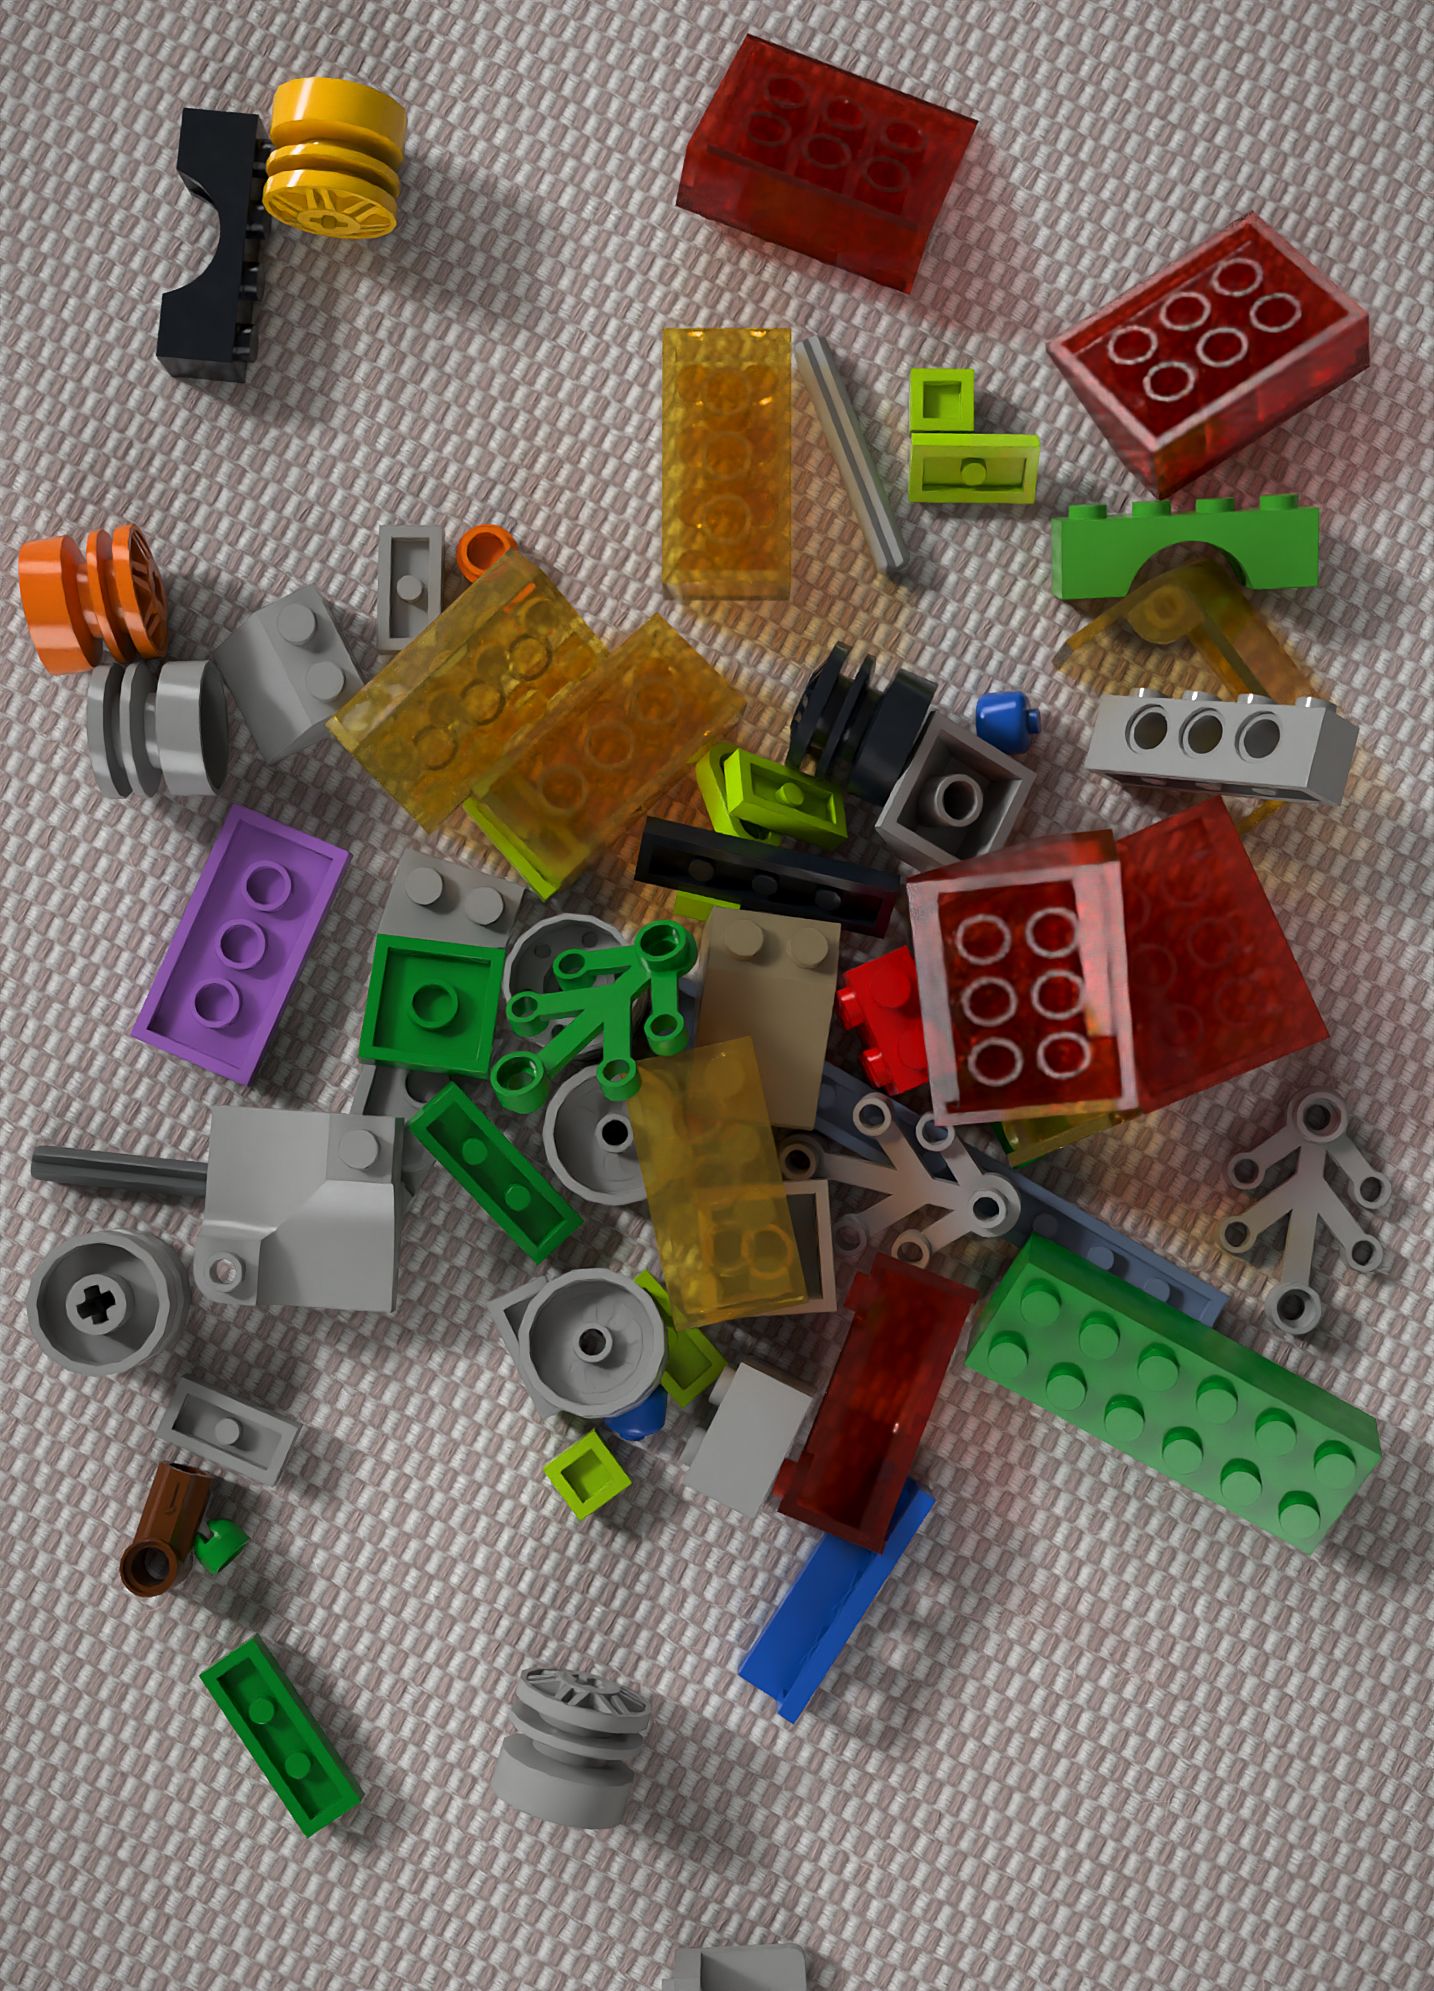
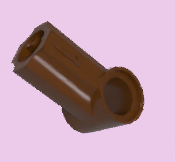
[119,1460,216,1598]

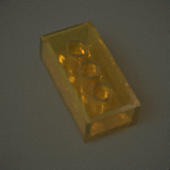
[662,328,791,601]
[324,547,615,835]
[469,612,748,894]
[620,1035,809,1332]

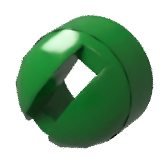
[193,1517,251,1577]

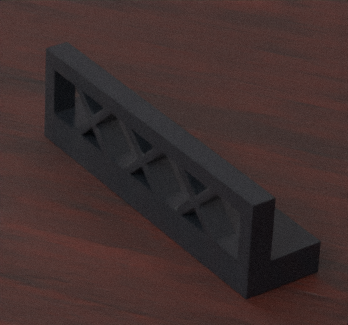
[634,816,901,939]

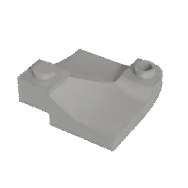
[193,1105,405,1313]

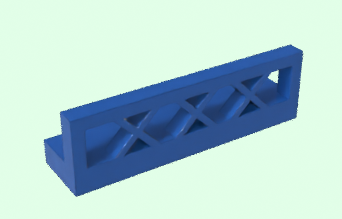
[738,1452,936,1725]

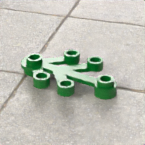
[490,920,698,1114]

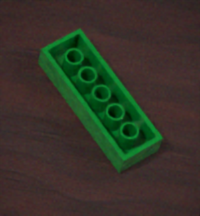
[964,1230,1382,1555]

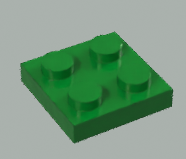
[357,933,506,1080]

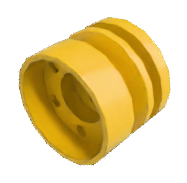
[262,77,408,240]

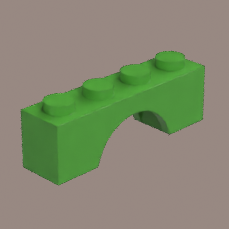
[1051,494,1319,600]

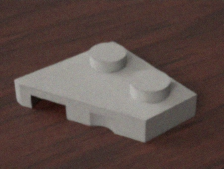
[366,847,527,965]

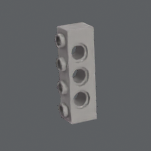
[1084,688,1360,806]

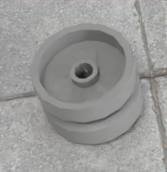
[542,1064,687,1206]
[26,1227,192,1377]
[518,1268,669,1419]

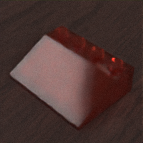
[675,33,979,295]
[1045,210,1370,500]
[1037,794,1330,1115]
[906,829,1137,1127]

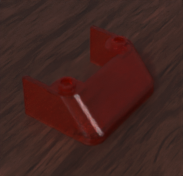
[771,1251,980,1555]

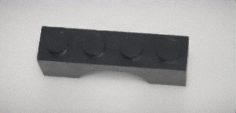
[156,107,277,383]

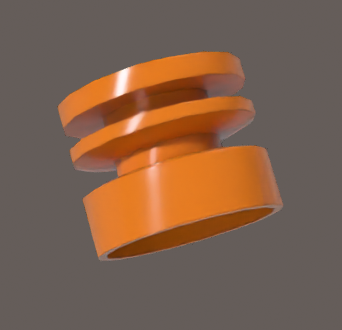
[18,523,168,676]

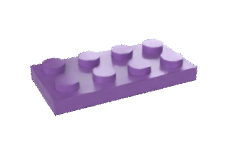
[130,802,354,1087]

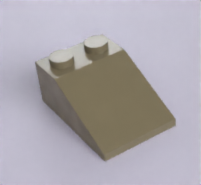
[684,906,841,1131]

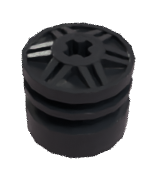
[784,641,939,808]

